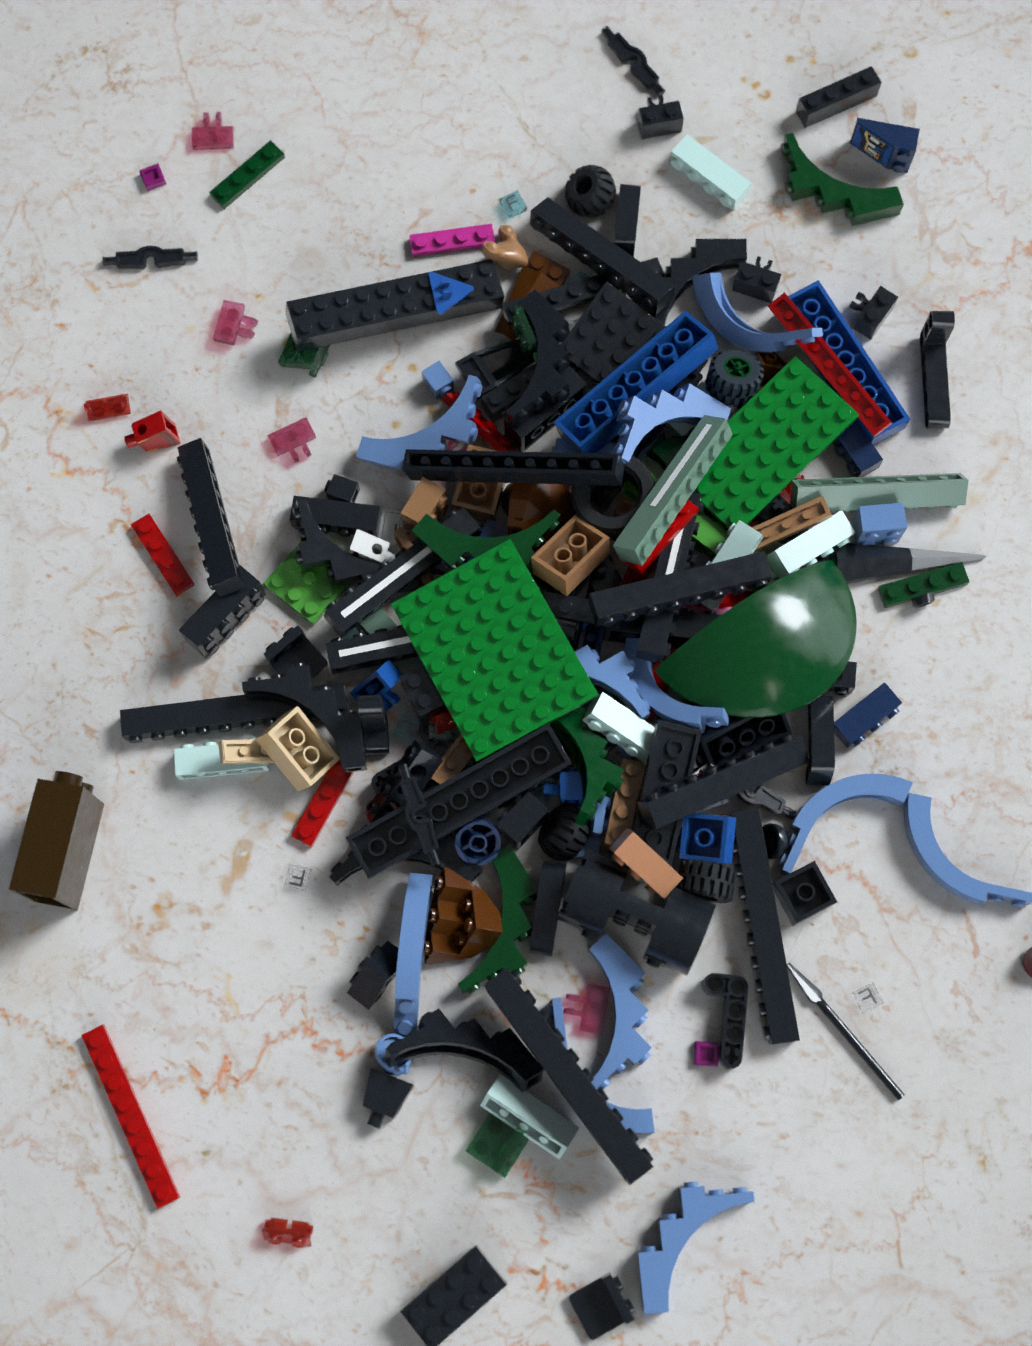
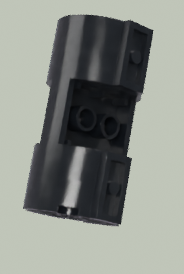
[557,849,716,976]

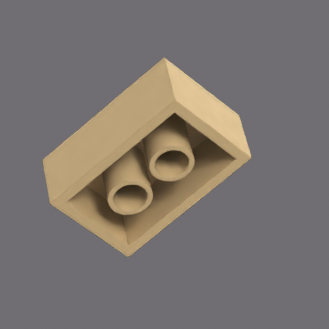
[256,706,340,792]

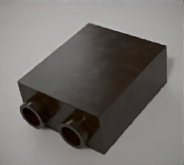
[9,771,104,910]

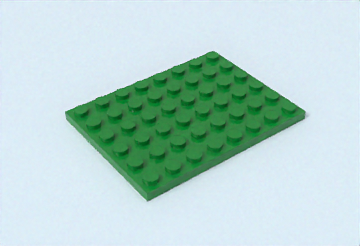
[391,539,599,763]

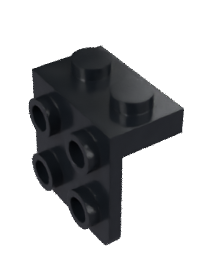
[264,625,328,679]
[569,1272,636,1340]

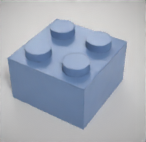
[852,503,907,546]

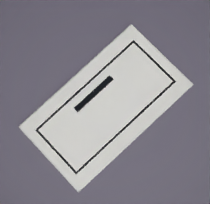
[378,509,403,551]

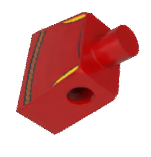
[124,411,180,452]

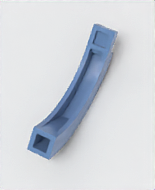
[625,638,729,733]

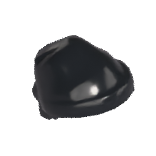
[762,823,789,859]

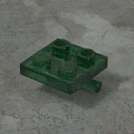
[511,305,538,363]
[278,333,330,378]
[466,1113,529,1178]

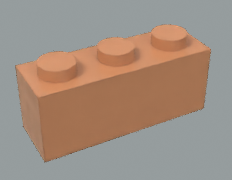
[609,828,683,898]

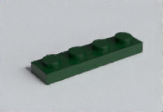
[209,140,285,209]
[878,562,970,608]

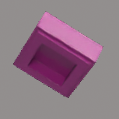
[139,163,167,191]
[694,1041,719,1067]

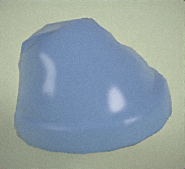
[375,1034,412,1076]

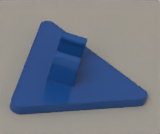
[428,272,474,315]

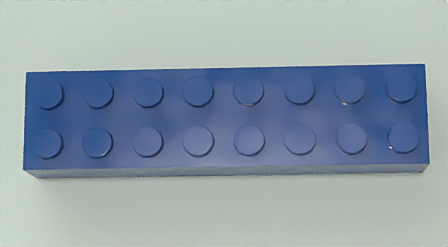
[788,280,910,445]
[553,310,719,453]

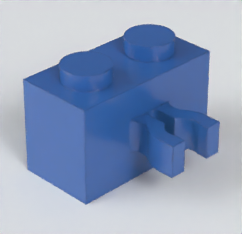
[349,660,402,711]
[543,768,582,807]

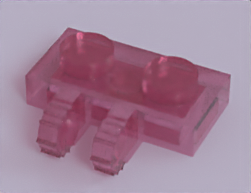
[192,112,234,150]
[213,300,258,346]
[267,417,316,463]
[563,984,610,1035]

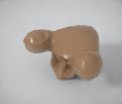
[482,225,528,271]

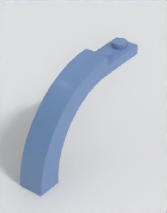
[692,273,823,352]
[779,774,913,876]
[904,793,1032,908]
[393,873,433,1037]
[548,997,655,1133]

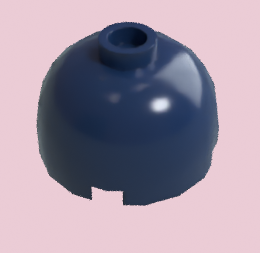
[455,818,501,865]

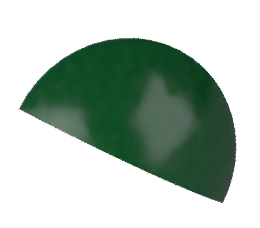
[655,560,857,718]

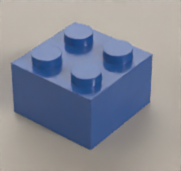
[679,813,736,864]

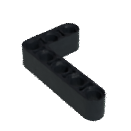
[920,311,955,429]

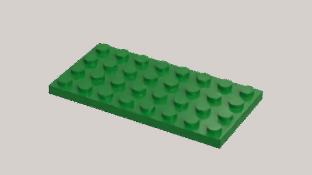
[693,356,859,530]

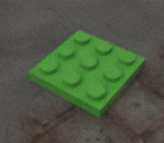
[263,541,353,626]

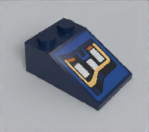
[850,117,920,173]

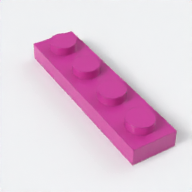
[409,224,495,257]

